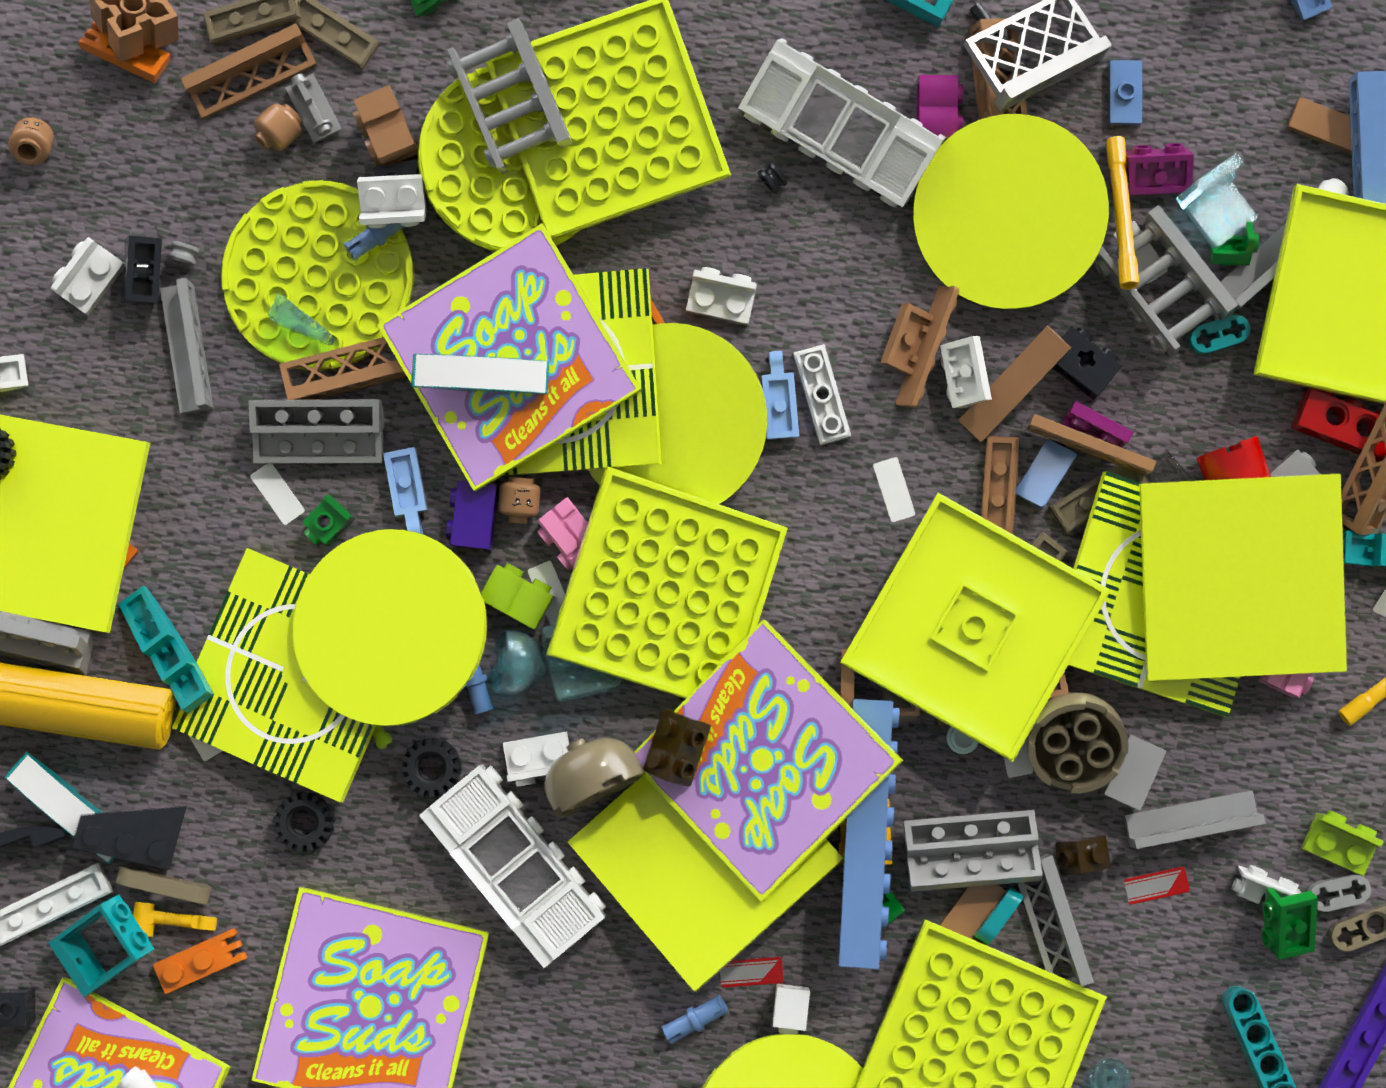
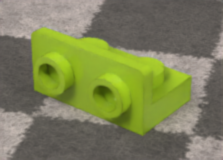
[1301,810,1384,876]

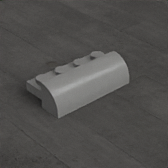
[249,399,385,463]
[0,611,93,676]
[903,810,1043,892]

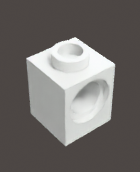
[772,984,810,1034]

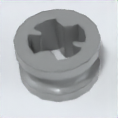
[167,241,200,265]

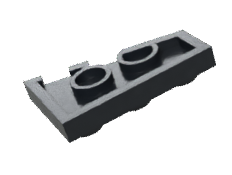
[71,806,187,870]

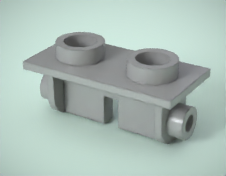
[285,74,342,144]

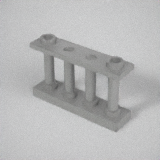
[446,18,573,174]
[1093,205,1238,358]

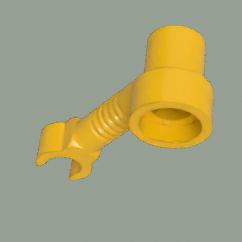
[133,902,217,937]

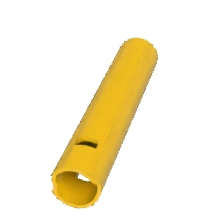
[0,663,175,750]

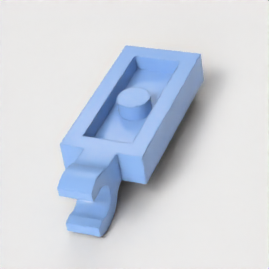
[761,351,799,440]
[383,447,428,535]

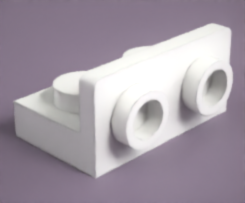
[357,174,427,228]
[50,237,124,316]
[686,267,757,326]
[940,336,992,408]
[503,731,569,787]

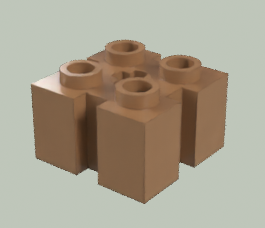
[89,0,178,62]
[352,85,418,167]

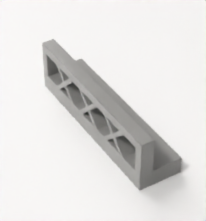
[1221,223,1286,311]
[160,278,214,415]
[1123,790,1266,849]
[1017,854,1094,986]

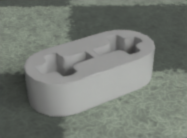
[1307,874,1371,912]

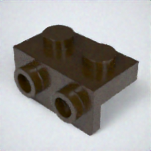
[643,708,711,787]

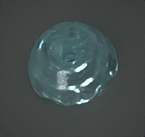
[1089,1058,1131,1088]

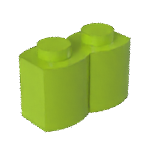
[481,563,556,630]

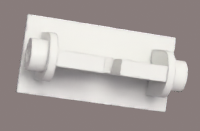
[1232,865,1301,904]

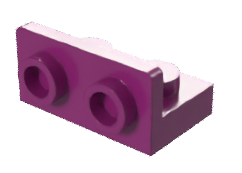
[1126,143,1194,195]
[1061,401,1134,464]

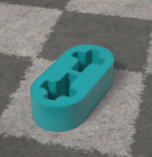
[1188,315,1251,355]
[973,886,1023,945]

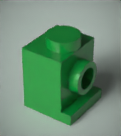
[302,494,356,546]

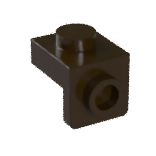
[1055,835,1111,875]

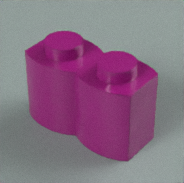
[916,75,964,143]

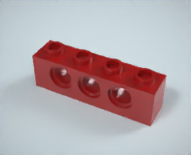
[1291,389,1386,462]

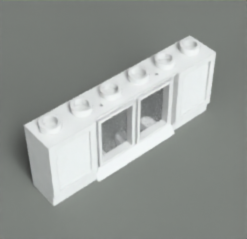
[738,39,946,208]
[419,764,606,968]

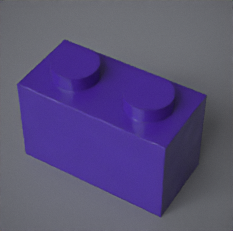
[446,481,499,551]

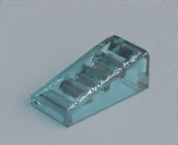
[268,294,335,346]

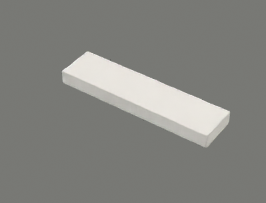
[0,863,114,946]

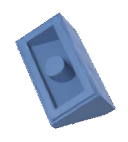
[1016,439,1077,510]

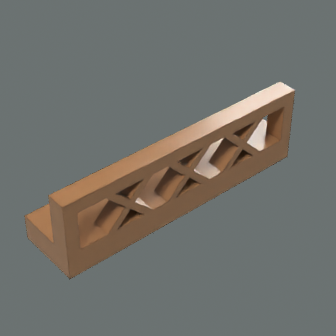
[968,18,1027,120]
[181,24,318,120]
[279,337,407,400]
[1341,403,1386,535]

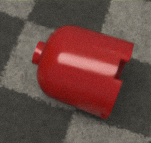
[1196,436,1271,480]

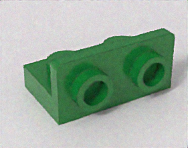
[1261,888,1318,960]

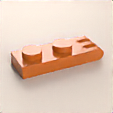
[78,21,171,83]
[152,928,248,994]

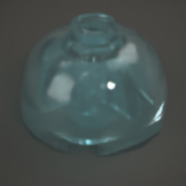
[491,630,546,695]

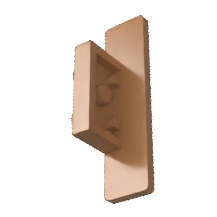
[880,286,959,408]

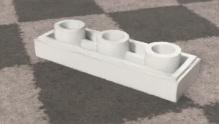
[793,344,851,446]

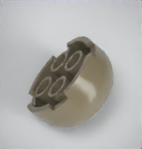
[1026,692,1129,793]
[545,738,645,819]

